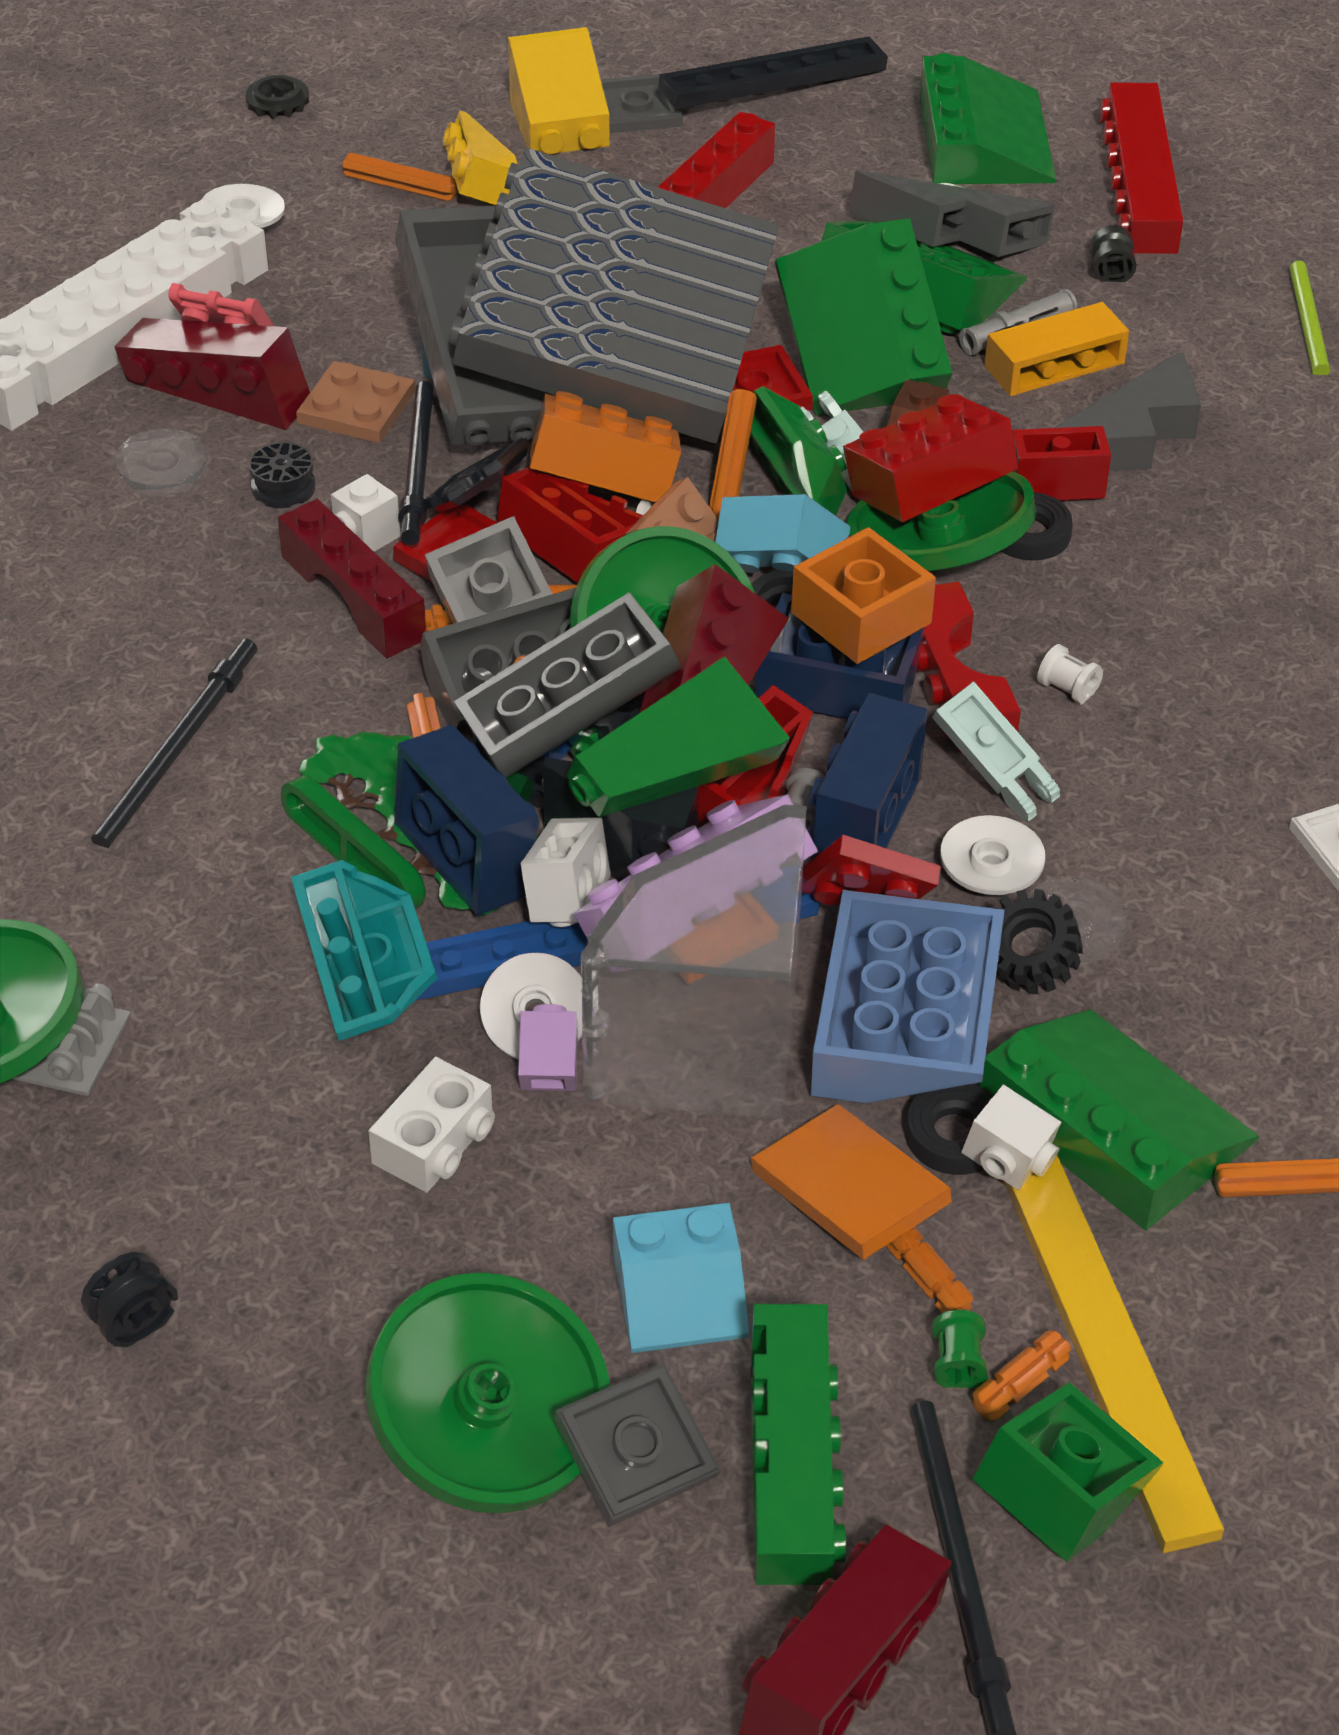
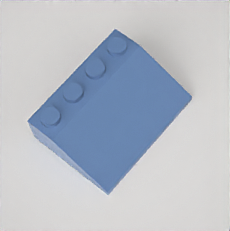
[811,890,1005,1103]

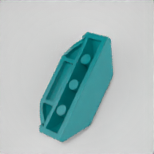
[291,860,438,1041]

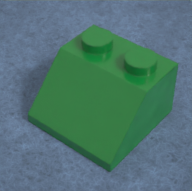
[972,1382,1164,1563]

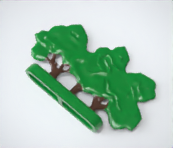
[281,731,538,915]

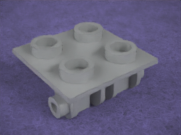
[12,984,131,1096]

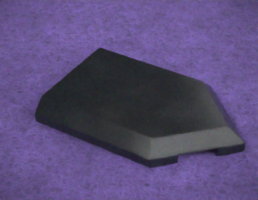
[424,437,529,512]

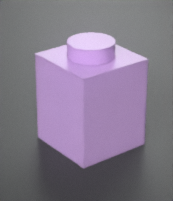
[518,1004,578,1091]

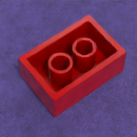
[843,394,1018,522]

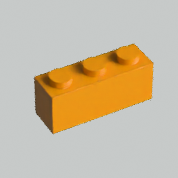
[984,302,1129,396]

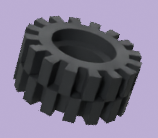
[991,889,1083,994]

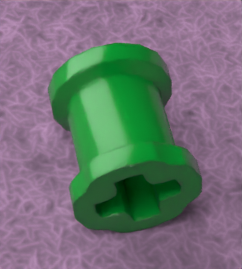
[932,1310,988,1388]

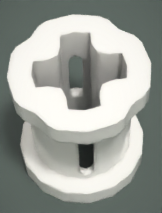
[1037,644,1103,705]

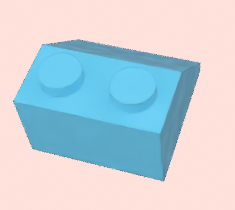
[715,494,850,573]
[613,1203,749,1353]

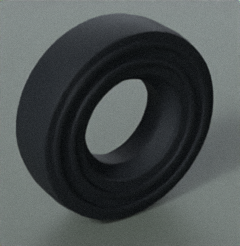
[1001,492,1073,561]
[905,1084,993,1175]

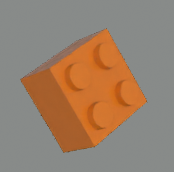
[791,527,936,664]

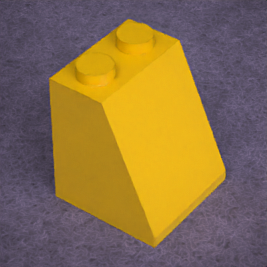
[508,27,610,154]

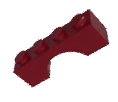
[278,498,426,659]

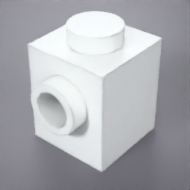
[331,474,401,551]
[961,1085,1061,1190]

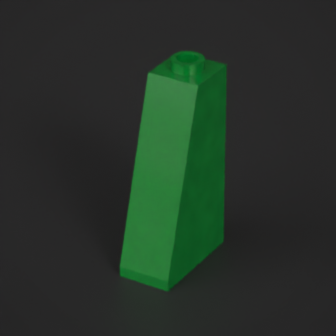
[567,656,790,817]

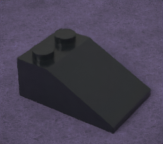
[543,757,699,882]

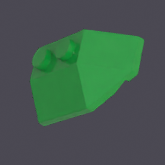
[749,386,847,516]

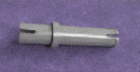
[959,289,1077,356]

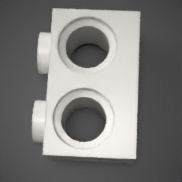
[521,818,611,927]
[368,1056,495,1193]

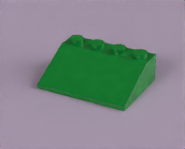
[919,53,1056,184]
[775,218,953,416]
[821,221,1027,335]
[980,1009,1259,1231]

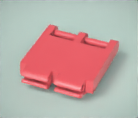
[168,283,274,326]

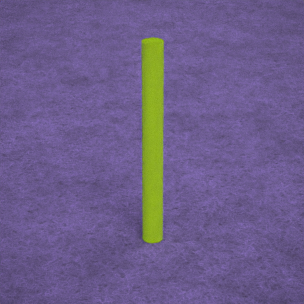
[1289,261,1330,375]

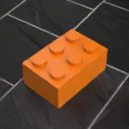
[530,391,681,502]

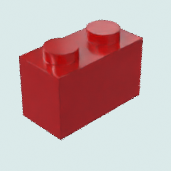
[1012,426,1111,500]

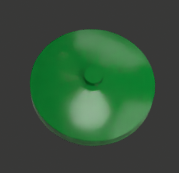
[847,471,1036,571]
[570,526,756,634]
[0,919,84,1084]
[365,1273,610,1513]

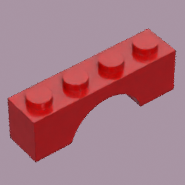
[916,581,1021,753]

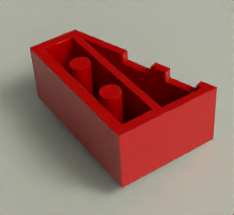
[497,467,643,583]
[698,685,813,828]

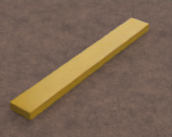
[1003,1156,1224,1554]

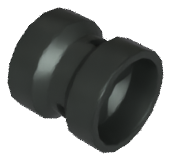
[1091,225,1137,282]

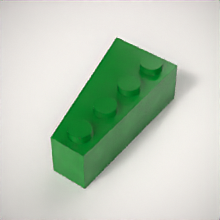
[750,1304,846,1585]

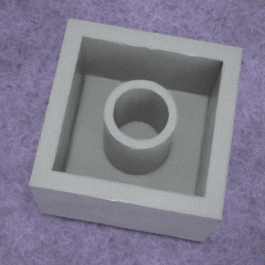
[425,516,552,624]

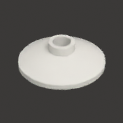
[201,184,285,228]
[940,815,1045,895]
[480,953,590,1059]

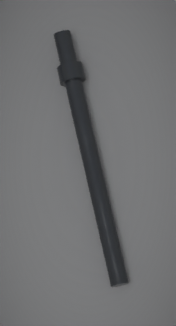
[398,381,433,546]
[91,638,258,848]
[911,1401,1017,1735]

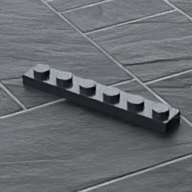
[658,36,888,109]

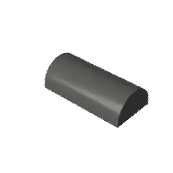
[421,587,576,728]
[454,592,681,778]

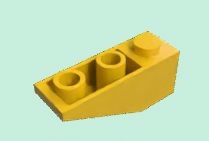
[443,110,518,205]

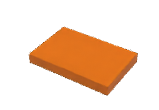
[751,1104,952,1260]

